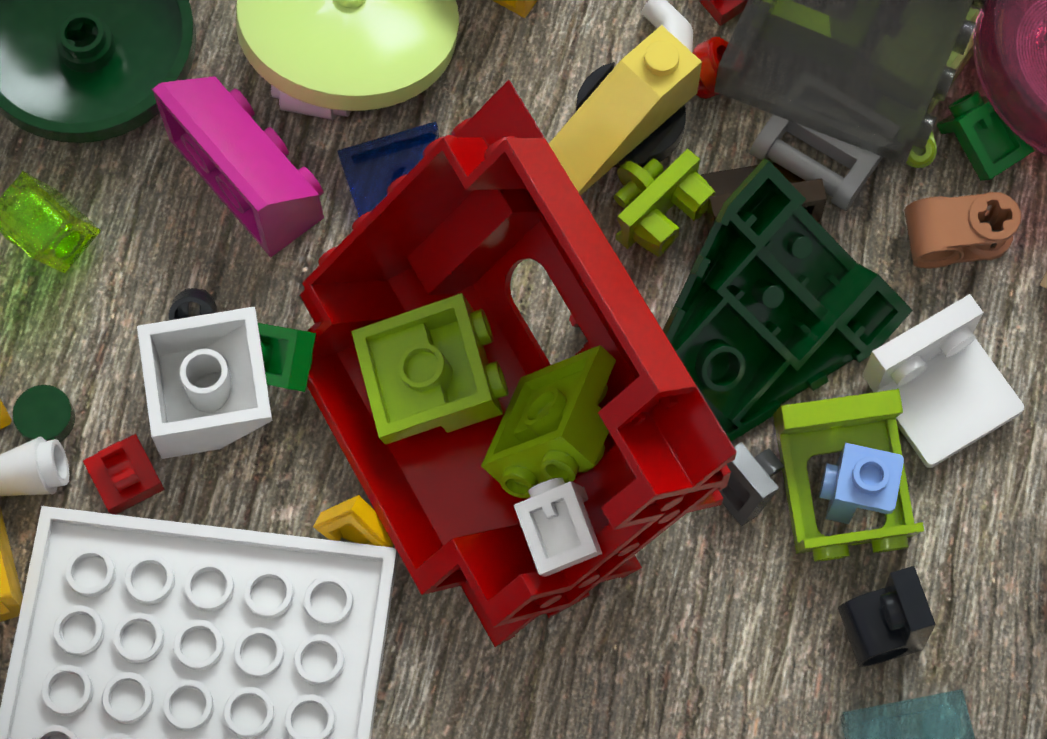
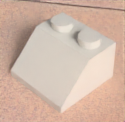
[137,306,273,459]

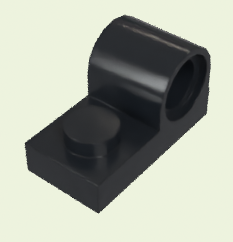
[838,566,936,667]

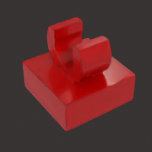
[83,434,165,515]

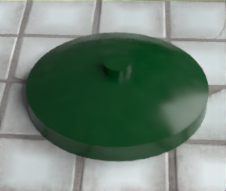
[0,0,196,143]

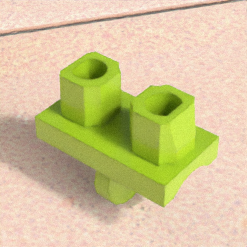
[614,148,716,257]

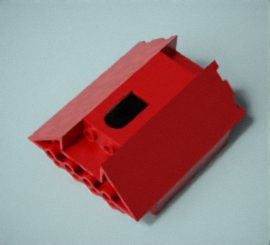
[299,80,737,647]

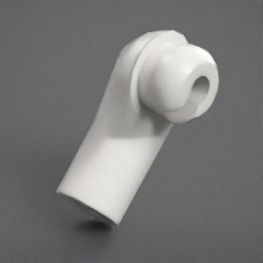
[641,0,693,52]

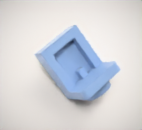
[819,443,904,524]

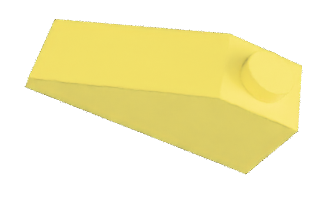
[549,25,702,196]

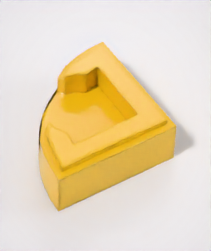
[313,495,394,547]

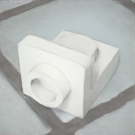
[514,478,603,577]

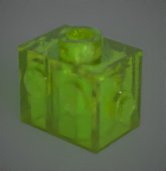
[0,171,101,273]

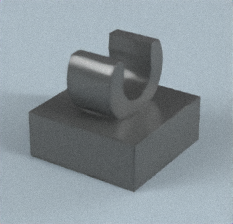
[718,442,784,526]

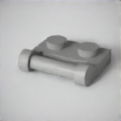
[749,72,900,211]

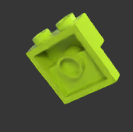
[351,293,509,445]
[481,345,616,498]

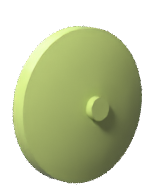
[236,0,459,111]

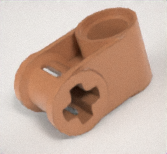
[904,192,1021,269]

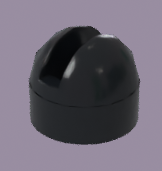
[168,288,217,320]

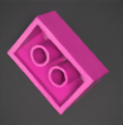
[152,76,324,258]

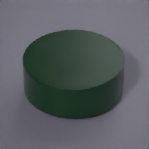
[13,385,75,442]

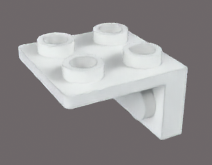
[862,294,1024,468]

